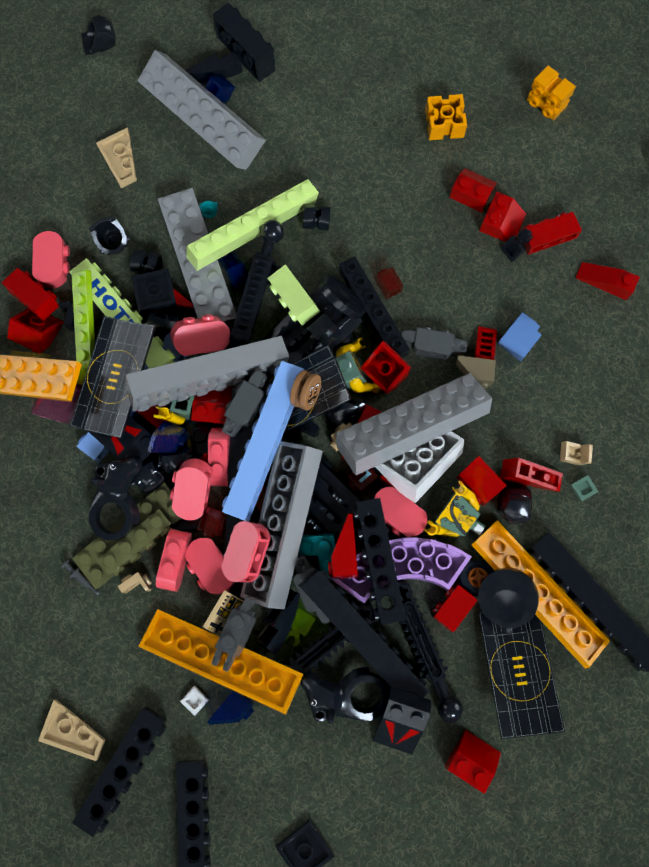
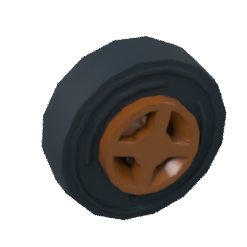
[459,560,493,596]

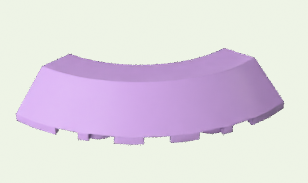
[331,537,472,604]

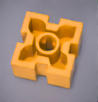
[527,65,576,121]
[425,94,467,141]

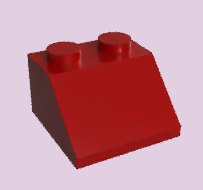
[450,168,497,213]
[480,192,526,242]
[7,309,64,354]
[361,341,411,394]
[191,386,237,424]
[456,456,507,507]
[444,730,501,794]

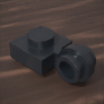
[501,228,533,262]

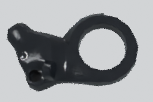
[88,456,143,540]
[300,667,389,724]

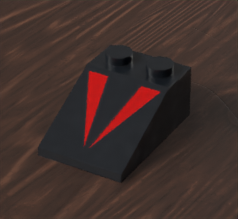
[88,415,160,462]
[373,687,431,755]

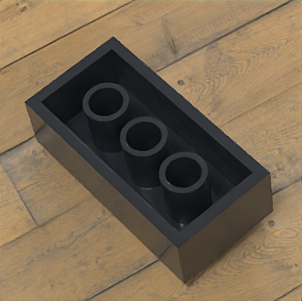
[212,3,275,82]

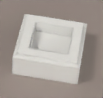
[180,686,210,716]

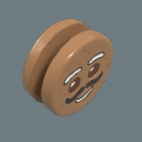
[290,370,321,411]

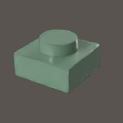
[569,475,598,502]

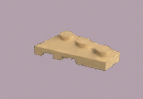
[96,127,137,188]
[38,699,106,761]

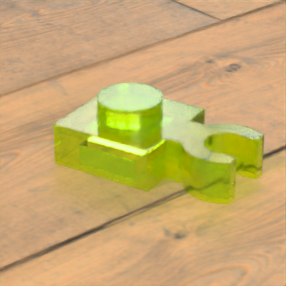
[285,608,316,647]

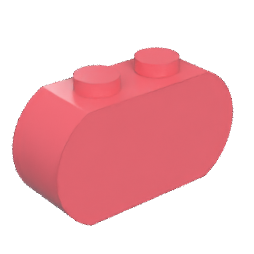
[32,231,70,289]
[170,314,231,356]
[208,428,230,487]
[170,458,213,520]
[374,487,427,538]
[221,521,270,583]
[156,529,192,592]
[185,538,235,595]

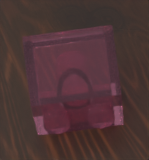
[31,384,82,424]

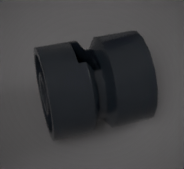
[303,205,331,231]
[129,248,162,274]

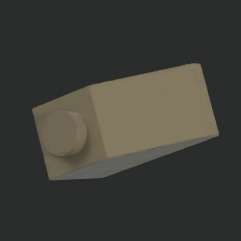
[455,356,496,389]

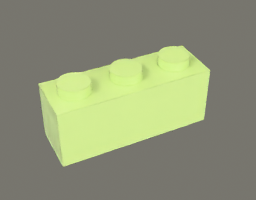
[268,264,320,325]

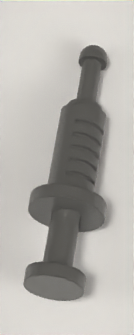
[61,560,100,595]

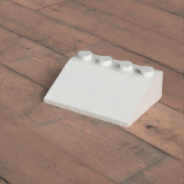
[375,431,464,503]

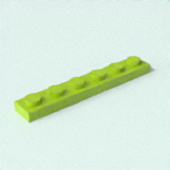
[72,270,95,385]

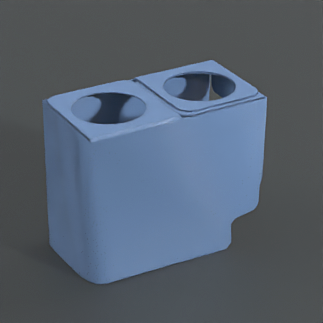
[498,312,542,362]

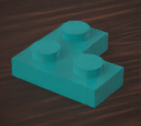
[299,533,337,574]

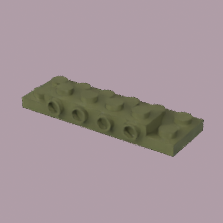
[72,482,182,589]

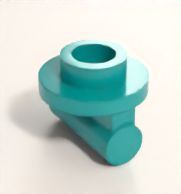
[199,201,218,218]

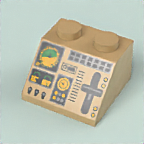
[203,590,244,636]

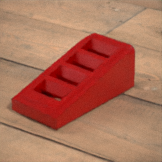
[474,327,497,360]

